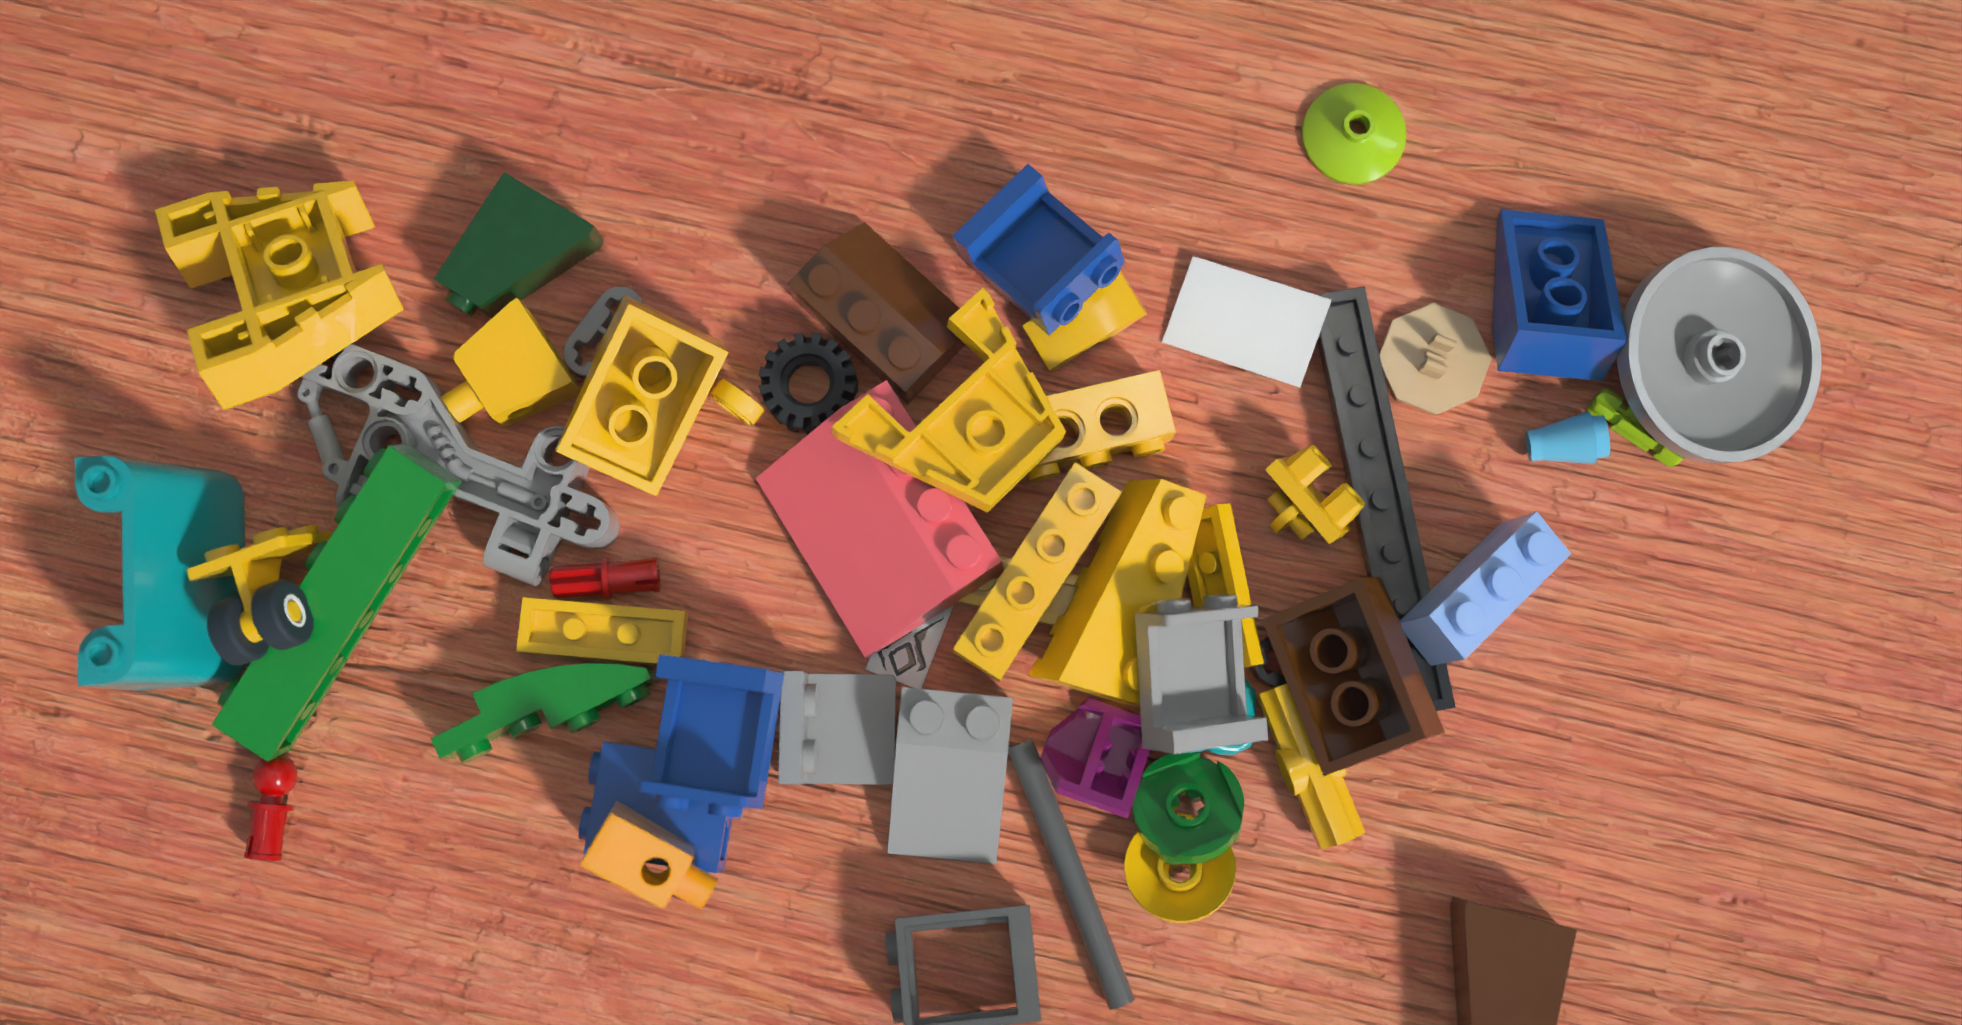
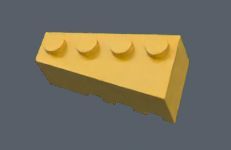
[1028,479,1207,706]

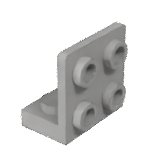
[778,671,896,785]

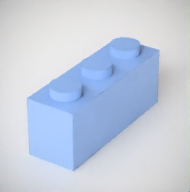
[1400,511,1571,666]

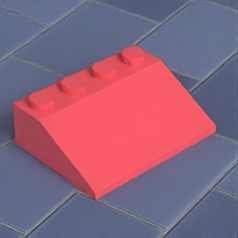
[756,380,1004,659]

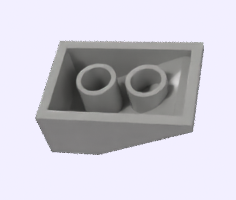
[887,687,1013,864]

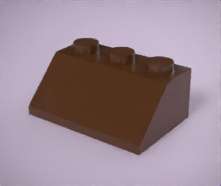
[787,222,965,404]
[1262,577,1445,776]

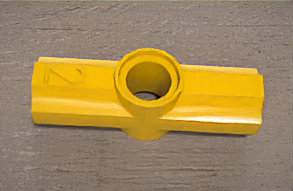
[1257,683,1365,850]

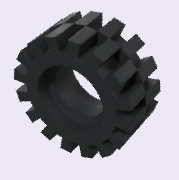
[759,332,858,435]

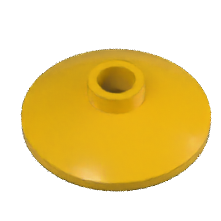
[1124,813,1236,923]

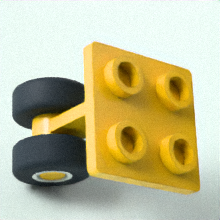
[186,524,334,665]

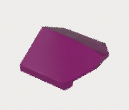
[1040,698,1150,818]

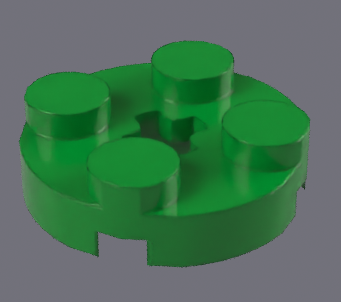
[1132,752,1245,865]

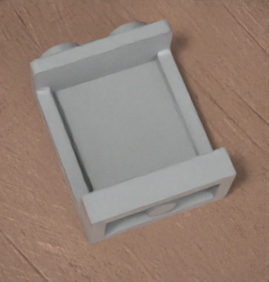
[1135,594,1268,754]

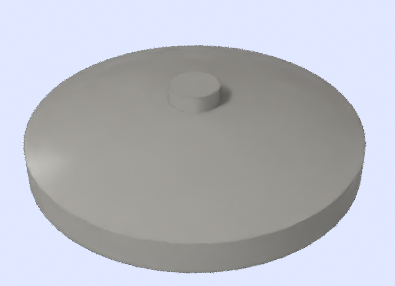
[1617,247,1822,464]

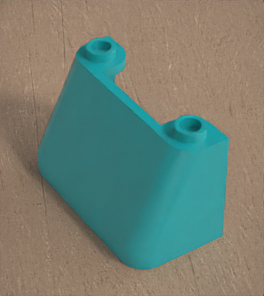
[75,455,247,691]

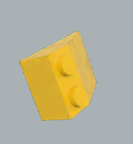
[556,295,729,497]

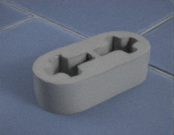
[564,287,645,379]

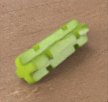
[1587,388,1685,467]

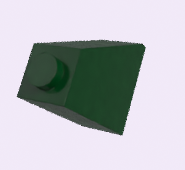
[434,172,605,318]

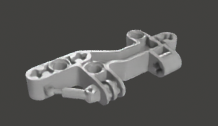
[297,344,620,586]

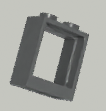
[886,905,1041,1025]

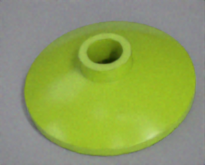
[1302,83,1406,185]

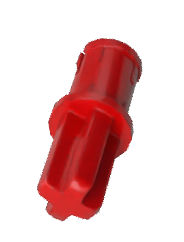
[549,557,661,600]

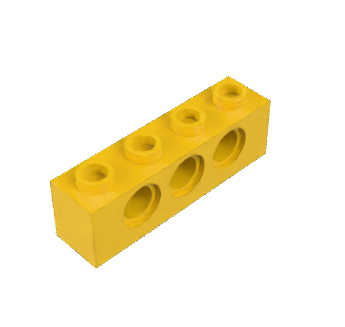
[1027,370,1176,482]
[953,462,1122,682]

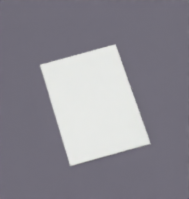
[1162,256,1331,388]

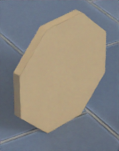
[1379,303,1492,416]

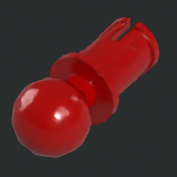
[244,755,298,861]

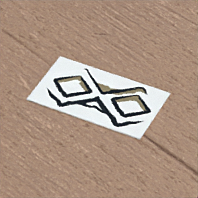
[866,606,953,689]

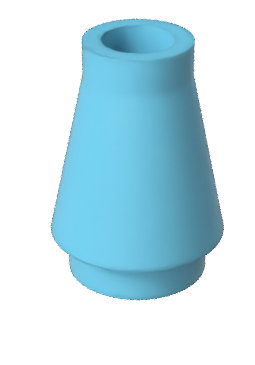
[1525,411,1610,464]

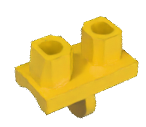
[1265,445,1365,544]

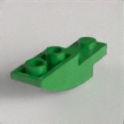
[430,663,661,764]

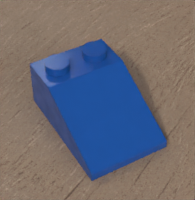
[1492,209,1627,381]

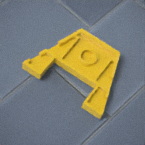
[831,287,1066,513]

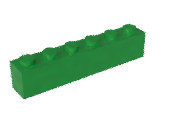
[211,444,463,762]

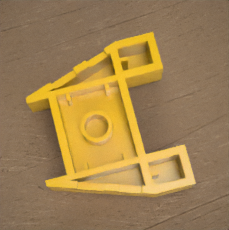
[155,180,404,410]

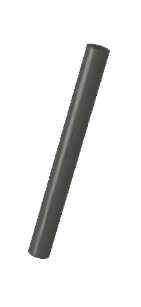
[1008,739,1135,1010]

